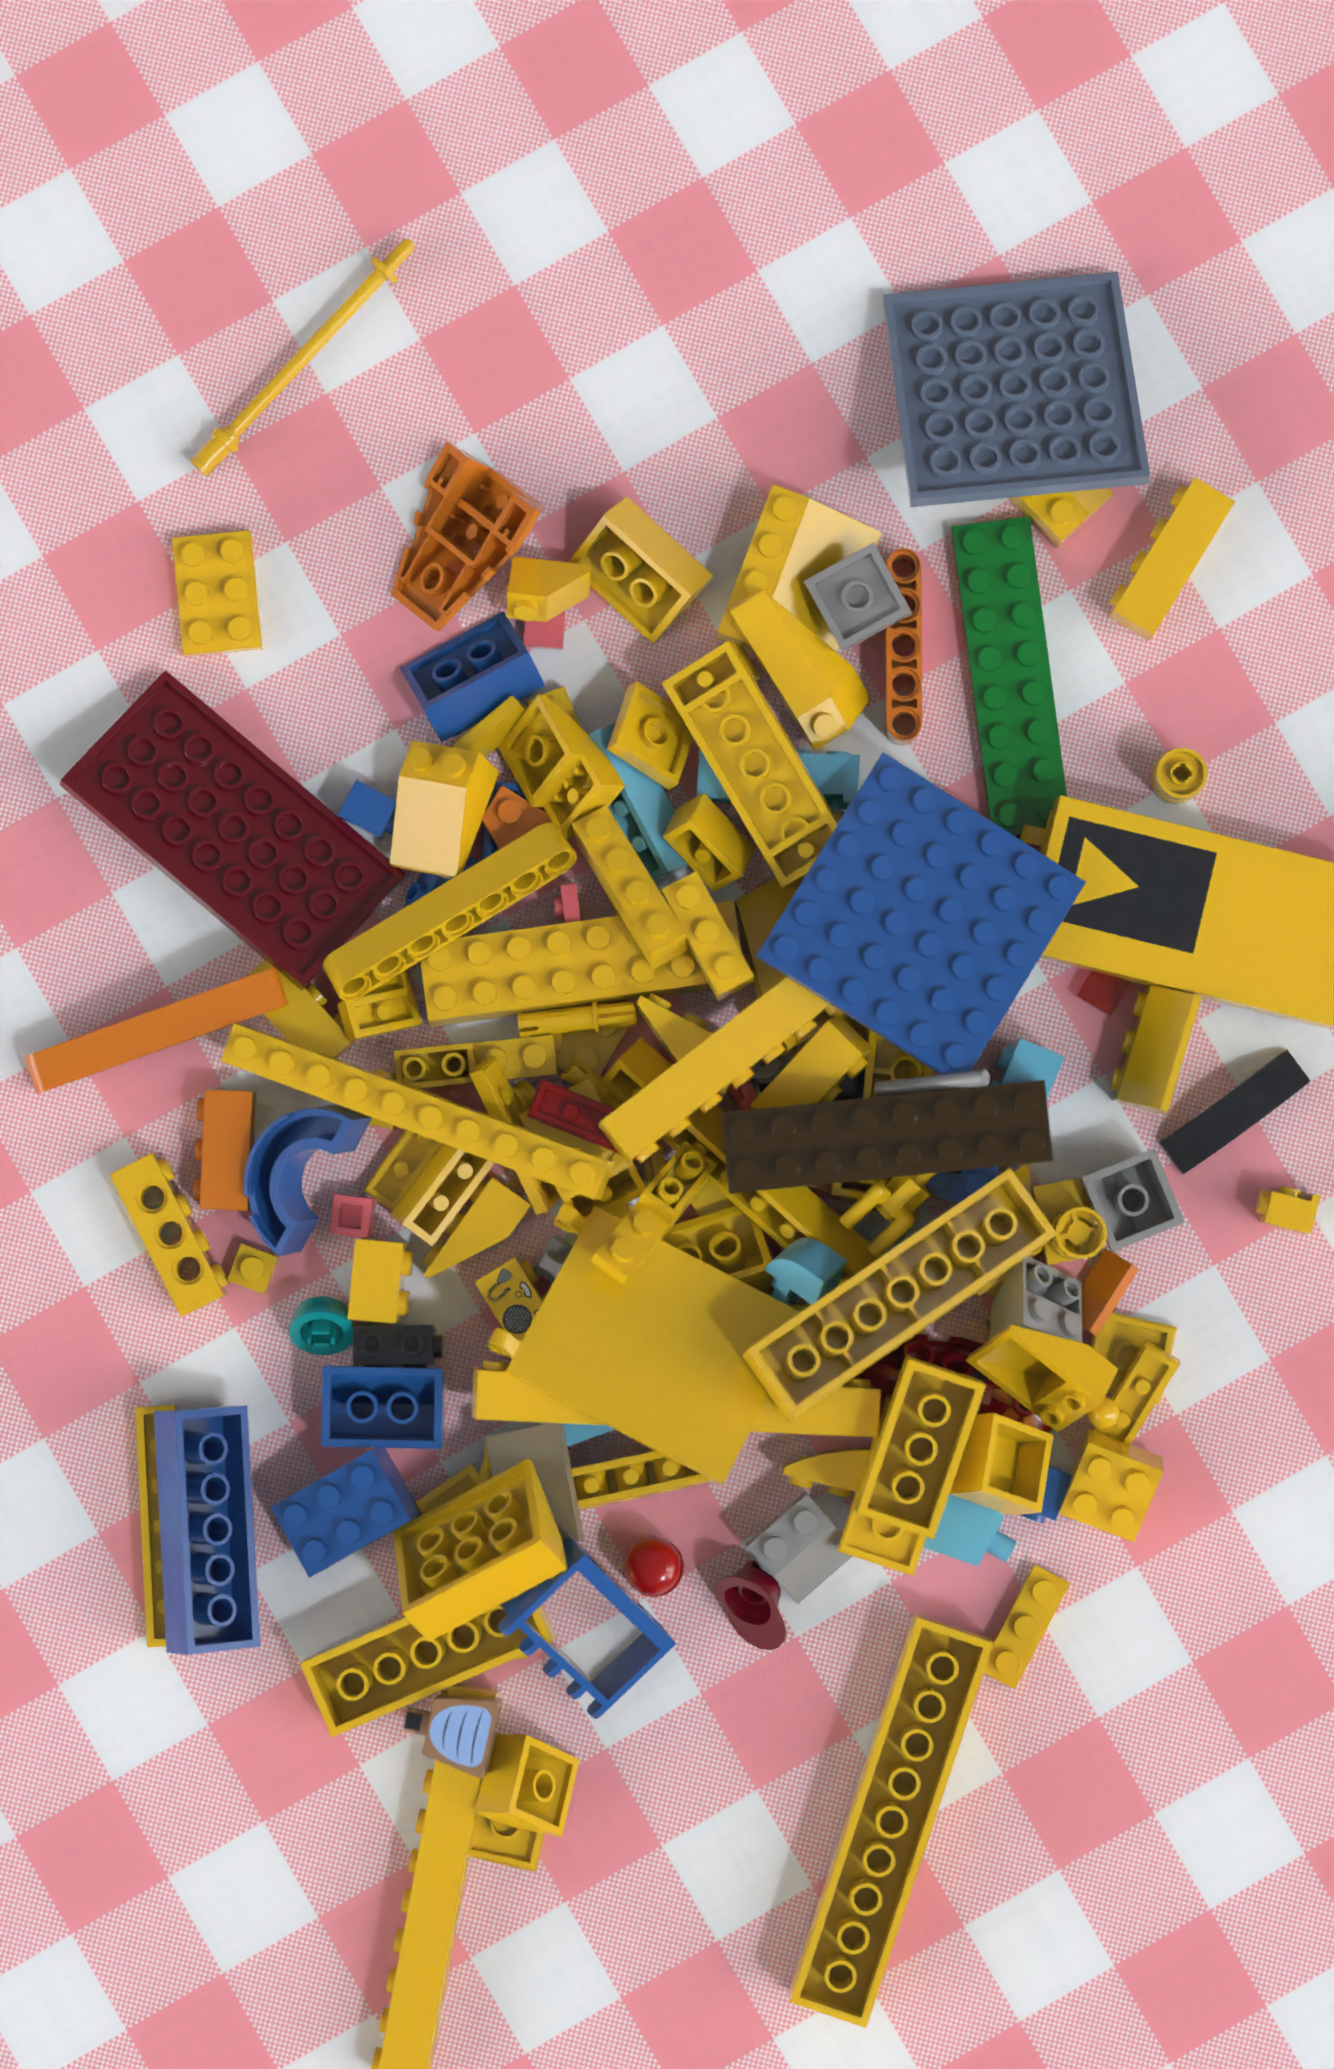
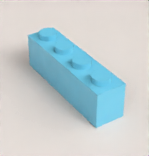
[589,723,688,882]

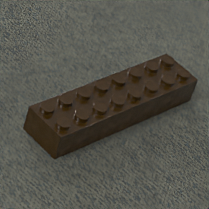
[721,1080,1053,1194]

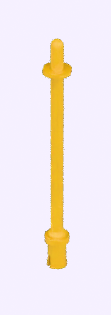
[189,239,415,478]

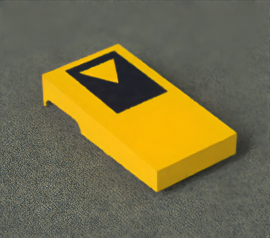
[1020,795,1334,1028]

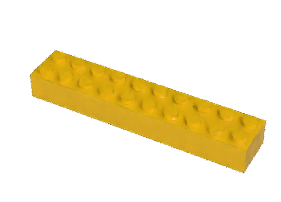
[471,1360,881,1437]
[788,1613,993,2028]

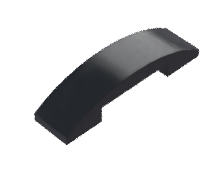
[1159,1049,1310,1174]

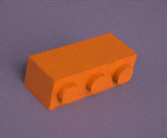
[193,1090,256,1211]

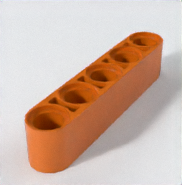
[884,548,922,746]

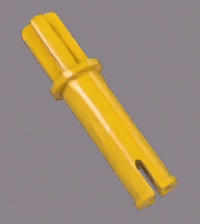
[518,1001,637,1038]

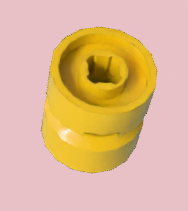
[1150,747,1208,805]
[1049,1207,1107,1259]

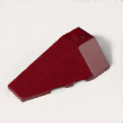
[857,1334,994,1415]

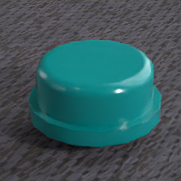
[289,1296,354,1356]

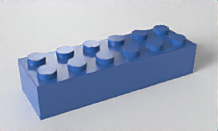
[154,1405,260,1655]

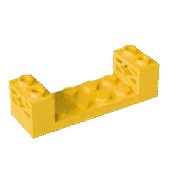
[662,641,843,888]

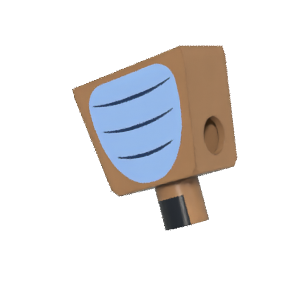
[404,1695,503,1778]

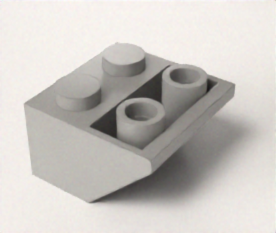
[991,1256,1082,1343]

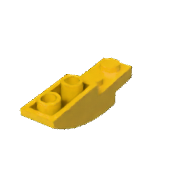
[394,1035,559,1089]
[591,1141,718,1285]
[782,1448,870,1498]

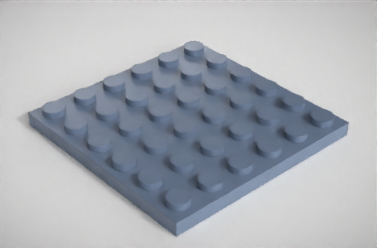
[883,272,1150,507]

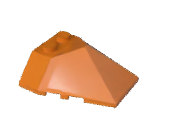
[391,442,545,632]

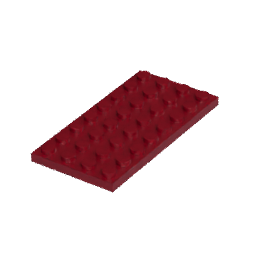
[60,670,406,991]

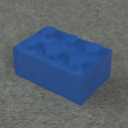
[270,1448,422,1578]

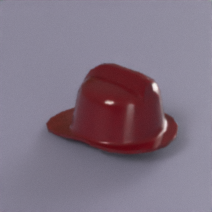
[715,1561,787,1650]

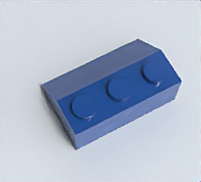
[400,611,545,743]
[321,1366,445,1449]

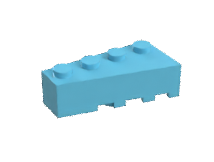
[696,749,860,810]

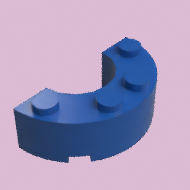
[244,1105,372,1256]

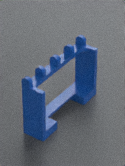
[498,1536,677,1719]

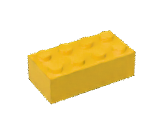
[854,1355,986,1539]

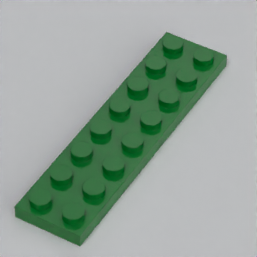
[951,516,1067,836]

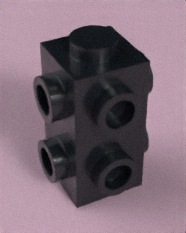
[353,1325,443,1368]

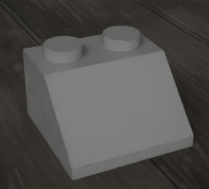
[1081,1148,1185,1252]
[746,1491,852,1604]

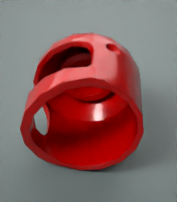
[623,1537,684,1597]

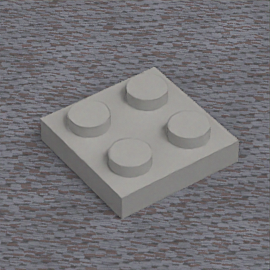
[804,542,912,652]

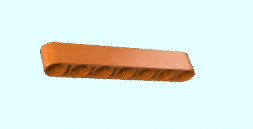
[24,967,289,1094]

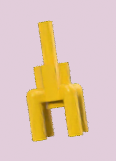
[839,1173,936,1259]

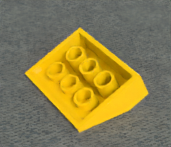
[716,485,882,652]
[393,1458,567,1642]

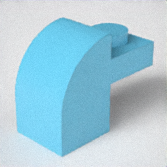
[765,1238,847,1306]

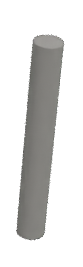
[875,1069,990,1097]

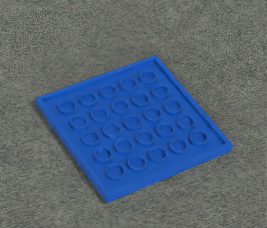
[755,752,1086,1074]

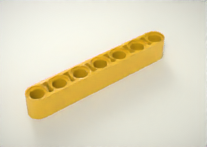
[322,822,577,1001]

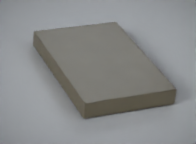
[485,1423,585,1542]

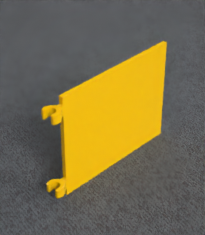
[487,1204,800,1485]

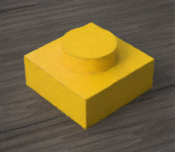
[227,1243,279,1294]

